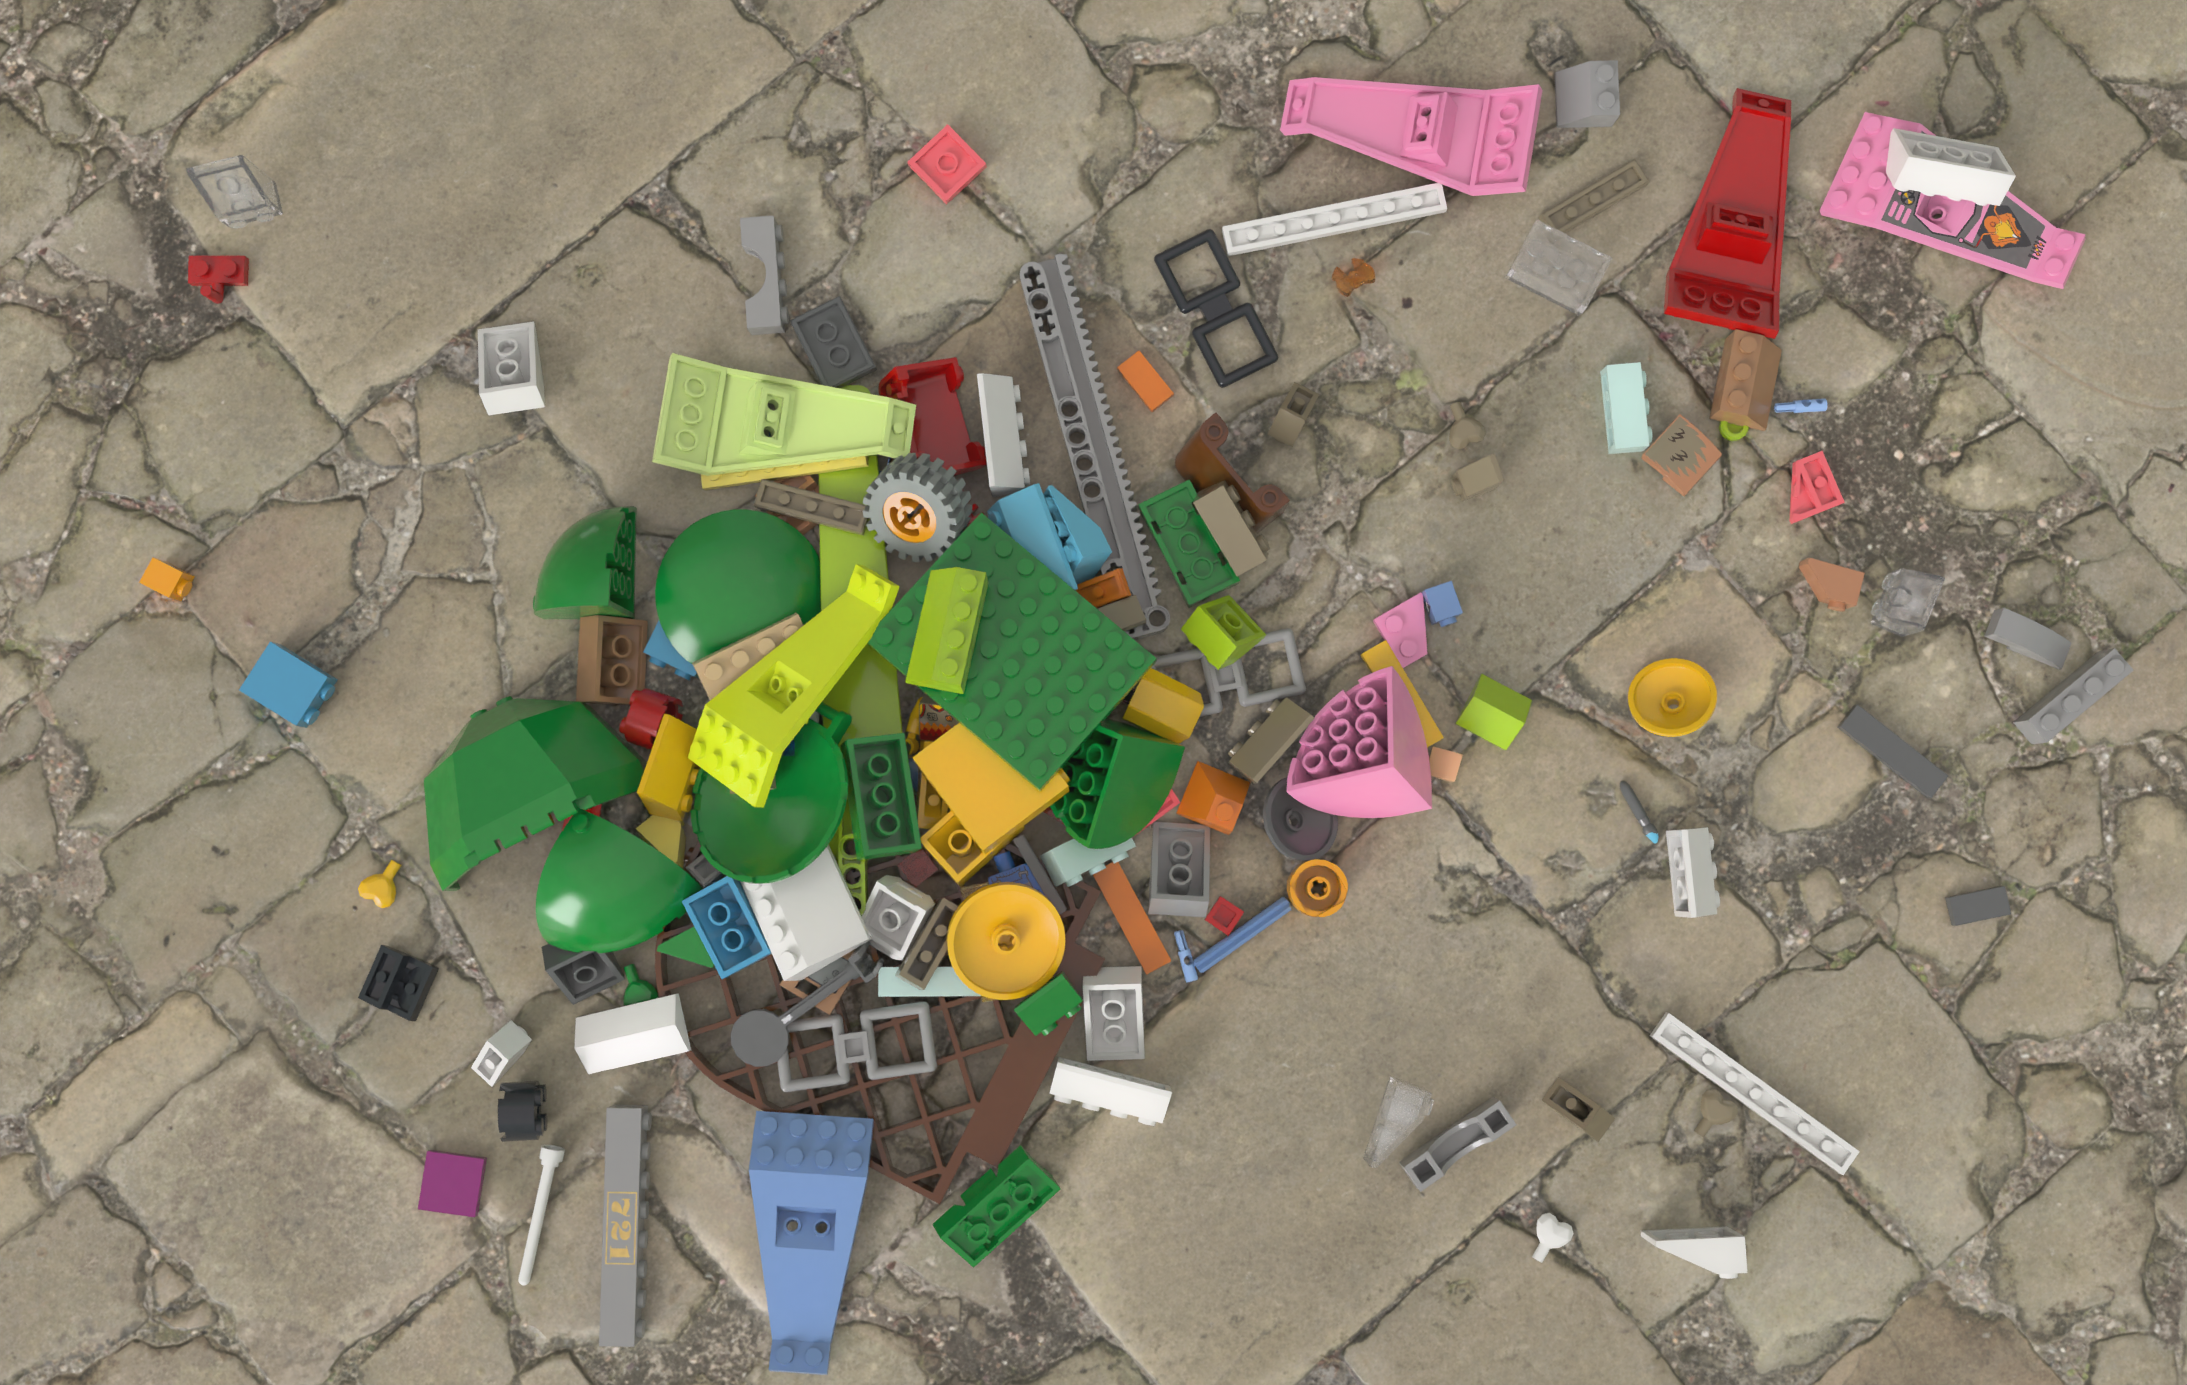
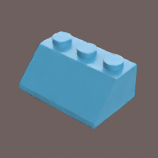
[682,876,772,979]

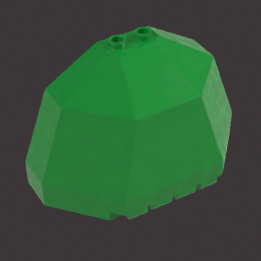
[424,696,647,891]

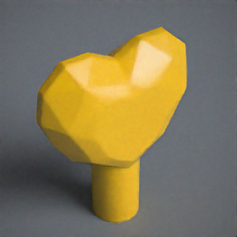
[358,860,402,908]

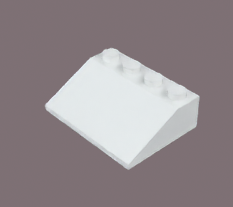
[740,844,871,981]

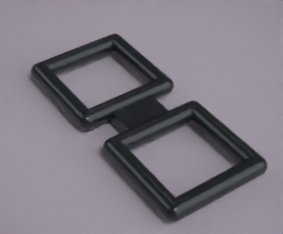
[1154,229,1279,388]

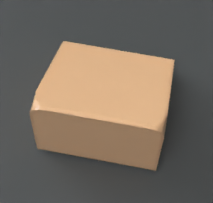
[1429,747,1463,782]

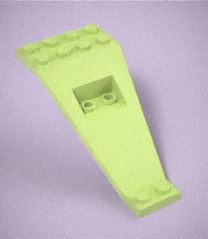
[652,353,916,476]

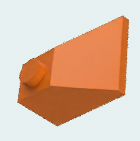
[1176,761,1250,835]

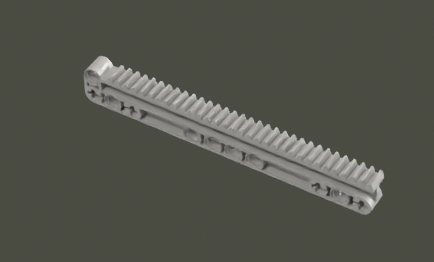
[1020,254,1170,640]

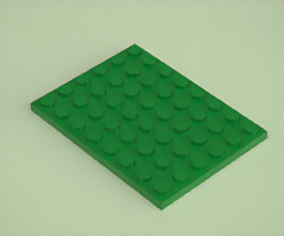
[867,513,1157,792]

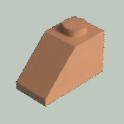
[1799,558,1865,612]

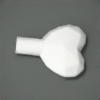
[1532,1213,1574,1263]

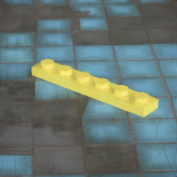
[701,456,869,490]

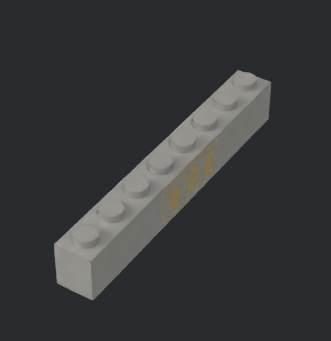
[599,1105,652,1347]

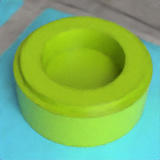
[1719,421,1749,441]

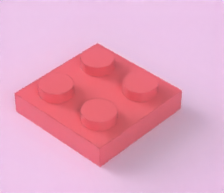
[907,124,987,205]

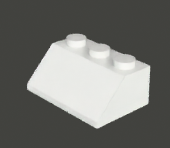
[1666,828,1720,918]

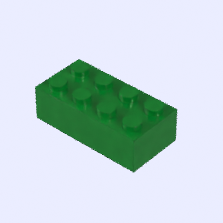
[840,733,922,861]

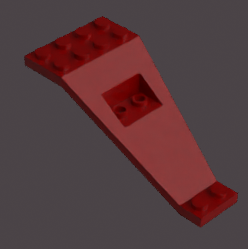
[1664,88,1791,339]

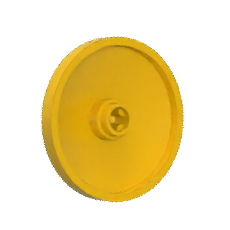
[947,882,1065,1000]

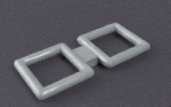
[1151,628,1306,717]
[777,1002,937,1092]

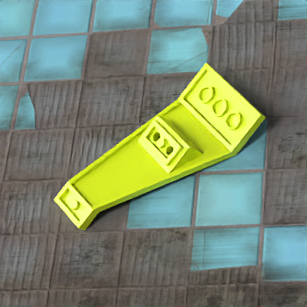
[688,564,900,808]

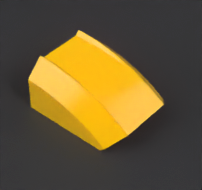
[1122,668,1204,744]

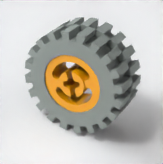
[863,453,972,562]

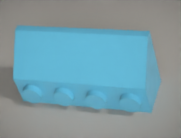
[987,483,1078,591]

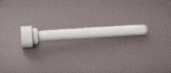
[518,1145,565,1285]

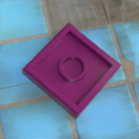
[418,1150,487,1217]

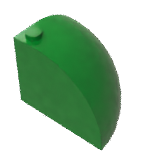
[533,506,637,619]
[1050,718,1185,849]
[536,808,703,953]

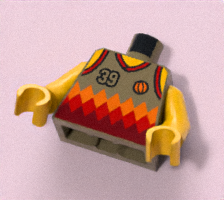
[905,694,959,755]

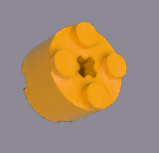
[1287,859,1348,917]

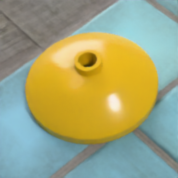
[1628,658,1717,737]

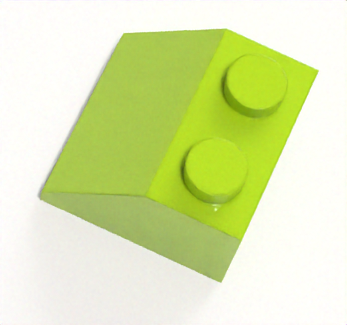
[1181,595,1266,670]

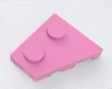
[1373,592,1427,668]

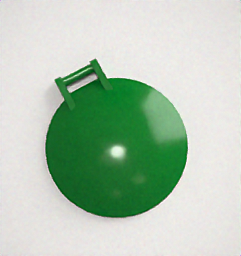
[655,509,821,664]
[691,702,852,884]

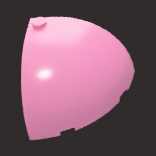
[1286,666,1432,818]

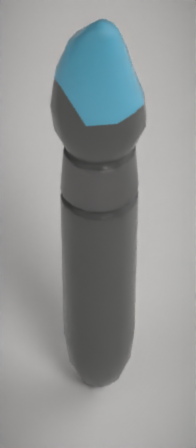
[1620,781,1659,843]

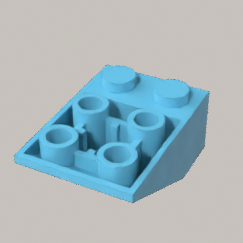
[1043,485,1112,584]

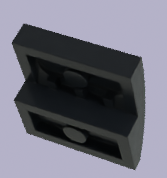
[358,945,439,1021]

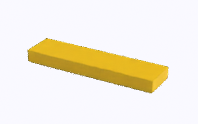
[1361,640,1444,748]

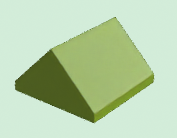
[1455,674,1532,750]

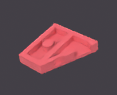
[1789,451,1845,524]

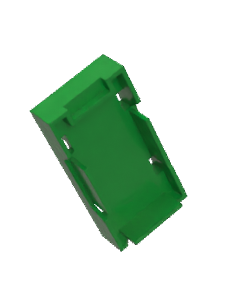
[1138,479,1240,608]
[932,1145,1061,1268]

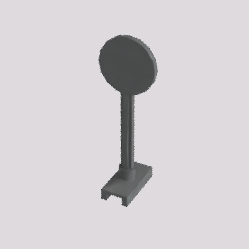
[731,941,884,1067]

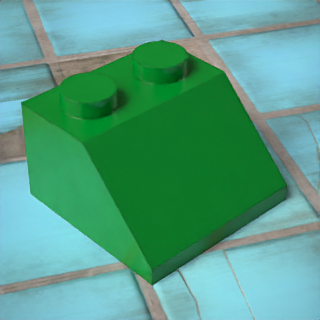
[1014,971,1083,1036]

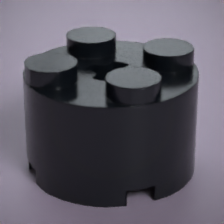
[498,1081,548,1142]

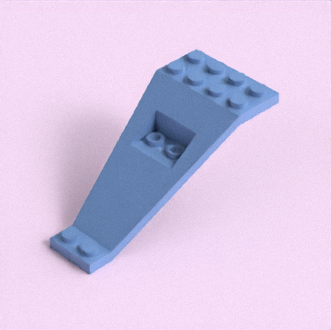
[749,1111,874,1375]

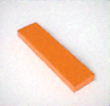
[1093,862,1171,975]

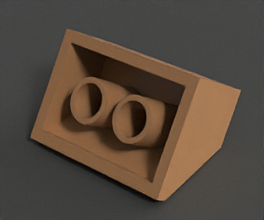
[1709,329,1782,431]
[576,615,648,705]

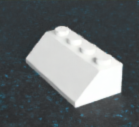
[1886,128,2016,206]
[977,373,1030,497]
[1049,1057,1172,1126]

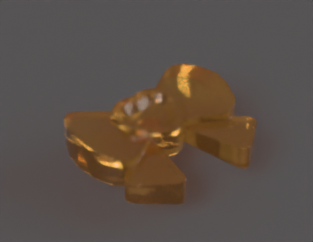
[1332,258,1376,297]

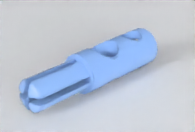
[1774,398,1827,413]
[1174,930,1198,983]

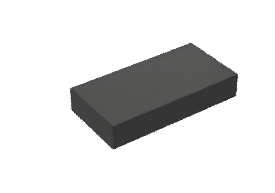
[1945,886,2011,926]

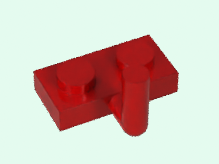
[188,256,249,304]

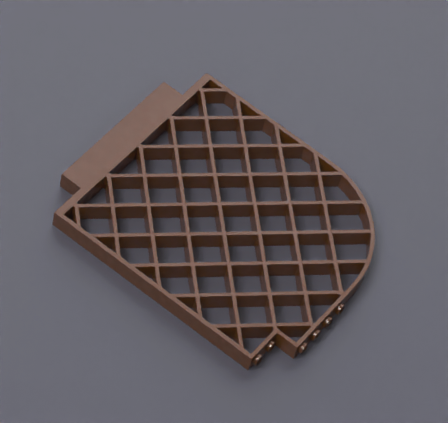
[655,793,1105,1204]

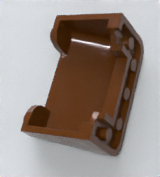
[1175,413,1290,534]

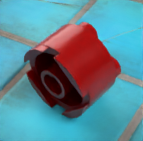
[619,688,683,750]

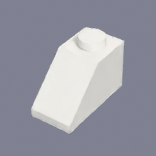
[471,1020,532,1087]

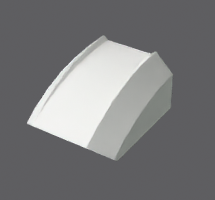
[861,875,935,961]

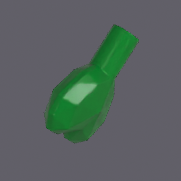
[623,964,659,1006]

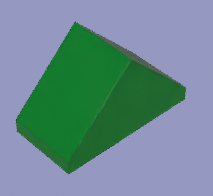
[657,927,715,968]

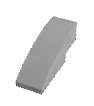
[1984,608,2071,670]

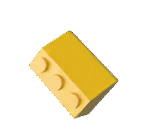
[637,714,701,821]
[920,811,1025,887]

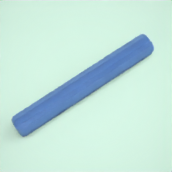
[1194,897,1292,973]

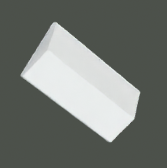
[574,993,691,1074]

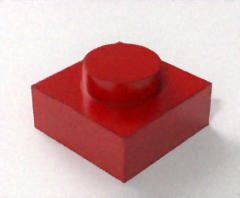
[1204,896,1244,936]

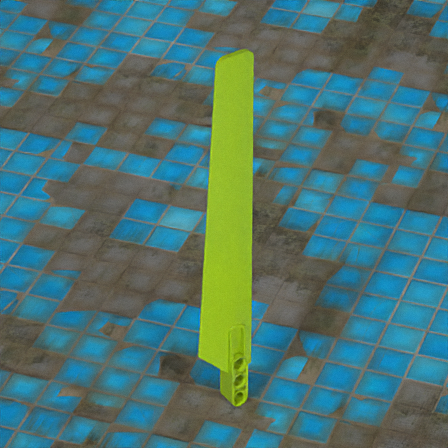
[819,385,903,916]

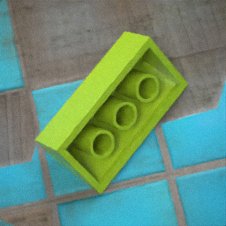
[905,567,988,694]

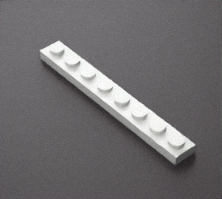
[1222,183,1447,256]
[1650,1012,1860,1175]

